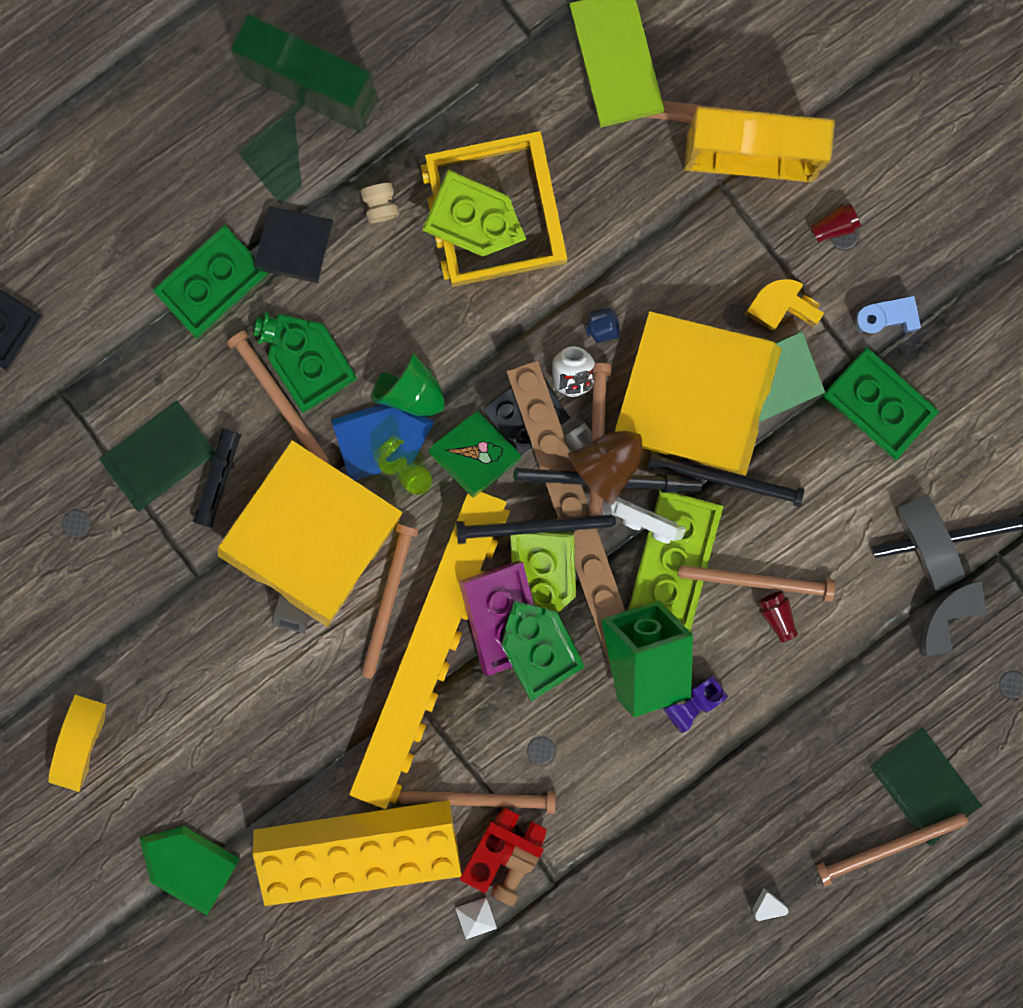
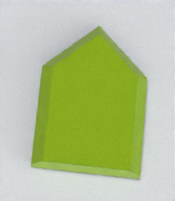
[422,170,526,257]
[511,531,576,613]

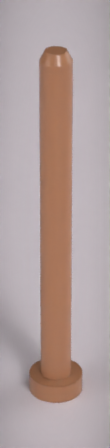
[226,330,329,463]
[589,363,612,516]
[362,523,419,679]
[677,565,835,602]
[398,791,556,814]
[816,814,968,887]

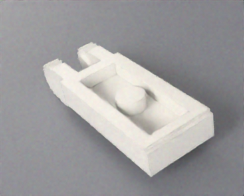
[602,497,686,544]

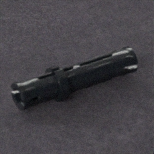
[192,428,242,528]

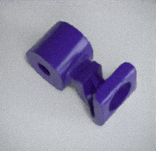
[662,675,728,733]

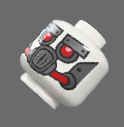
[552,346,595,397]

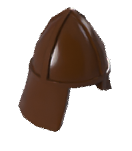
[568,431,643,505]

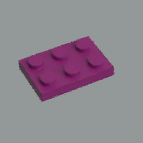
[459,560,534,676]

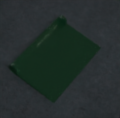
[238,103,303,204]
[99,400,215,512]
[870,727,982,847]

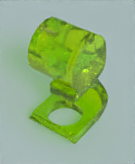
[374,436,432,495]

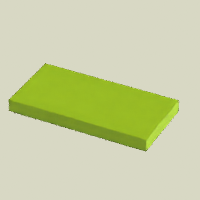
[570,0,664,128]
[628,490,723,631]

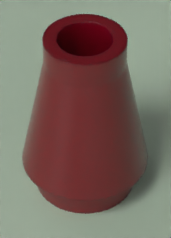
[811,203,862,243]
[758,591,798,642]

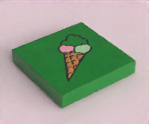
[428,411,522,498]

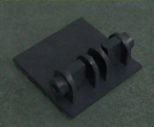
[483,384,570,455]

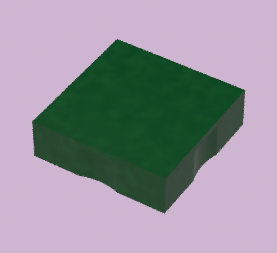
[230,14,379,133]

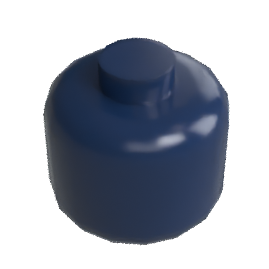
[585,308,620,343]

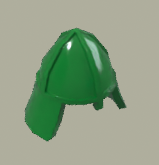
[371,353,445,416]

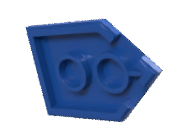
[332,404,435,481]

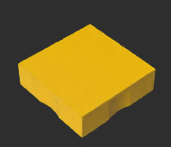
[684,108,834,183]
[615,311,782,476]
[218,441,403,627]

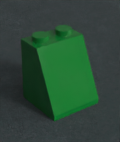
[602,600,693,718]

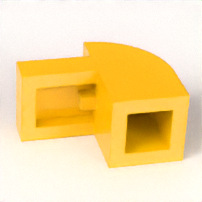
[745,279,824,332]

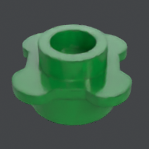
[252,312,277,344]

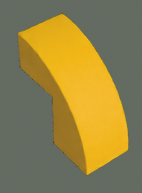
[48,695,106,792]

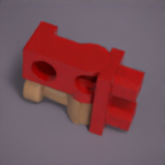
[459,807,547,907]

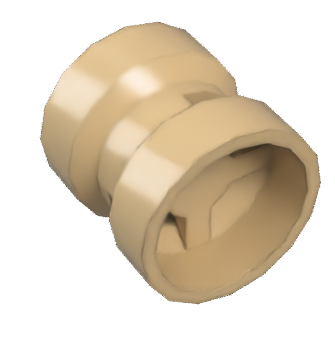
[361,183,400,223]

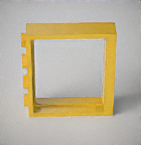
[420,131,567,287]

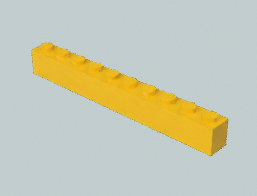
[349,492,510,810]

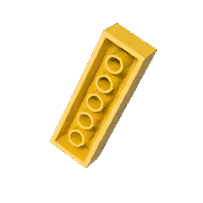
[253,800,461,906]

